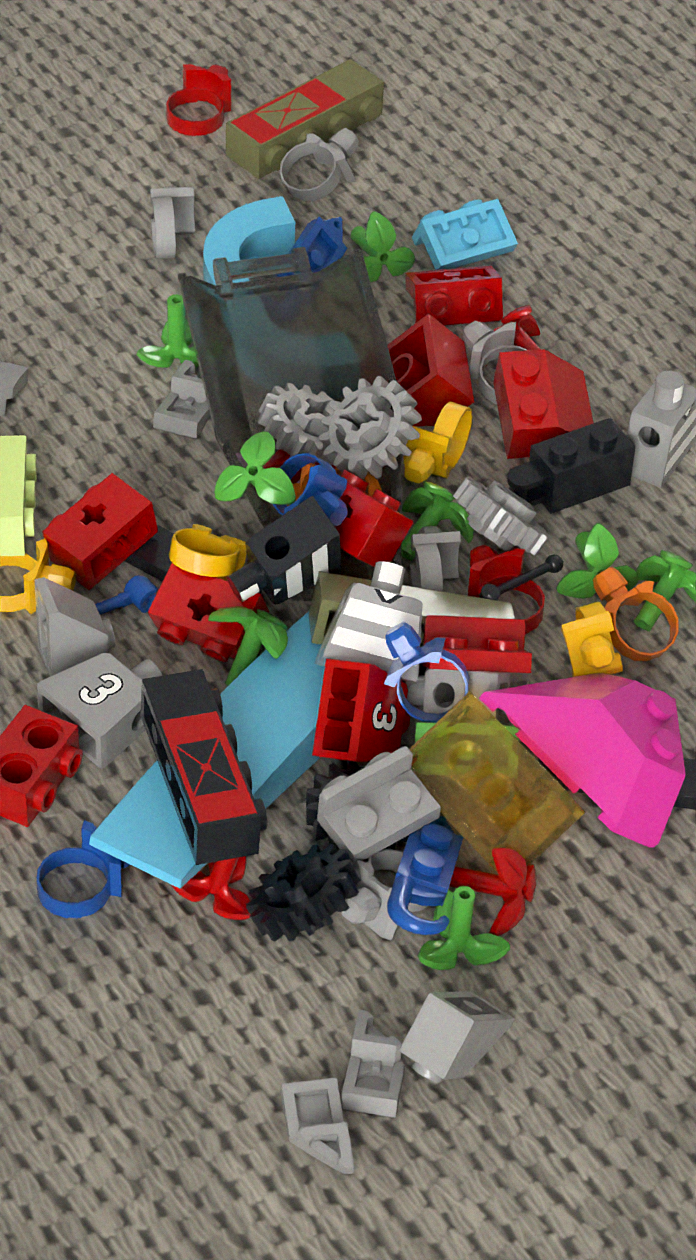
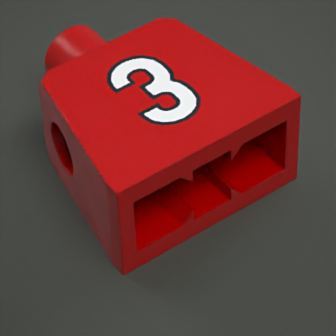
[312,659,410,762]

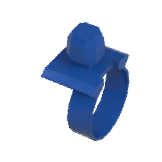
[273,453,348,526]
[384,622,470,723]
[37,820,130,918]

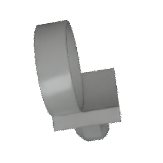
[279,128,359,201]
[150,186,195,259]
[463,321,527,404]
[410,526,461,592]
[341,849,428,941]

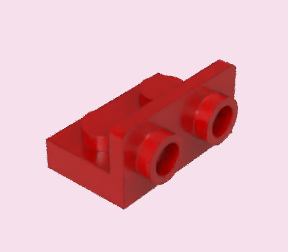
[405,265,503,326]
[422,615,532,673]

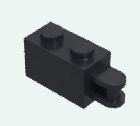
[507,418,635,514]

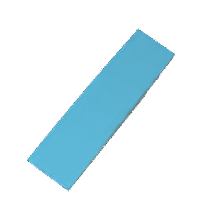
[89,611,325,889]

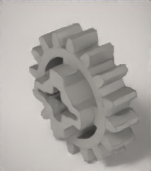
[319,376,422,479]
[257,383,350,466]
[453,476,550,556]

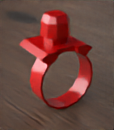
[166,64,231,136]
[468,545,545,634]

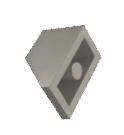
[34,577,115,677]
[399,991,515,1083]

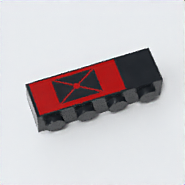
[141,669,267,865]

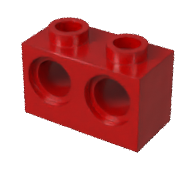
[0,705,83,827]

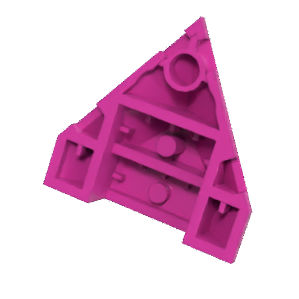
[479,673,686,848]

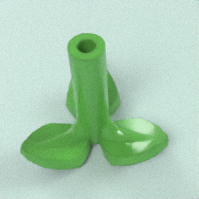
[344,211,415,283]
[137,294,216,368]
[214,431,296,505]
[397,481,474,561]
[556,523,639,599]
[634,550,696,631]
[208,606,288,686]
[418,886,510,970]

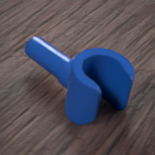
[95,575,158,615]

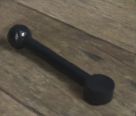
[479,554,563,601]

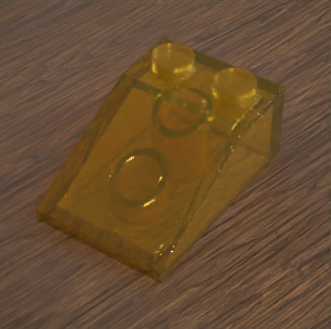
[409,692,586,873]

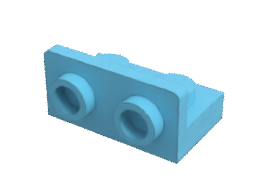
[412,199,518,270]

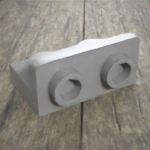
[317,746,441,865]

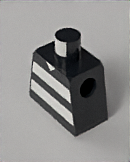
[227,496,341,605]

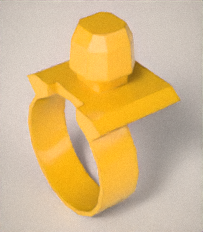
[403,401,473,484]
[169,524,247,581]
[0,538,76,614]
[561,601,623,677]

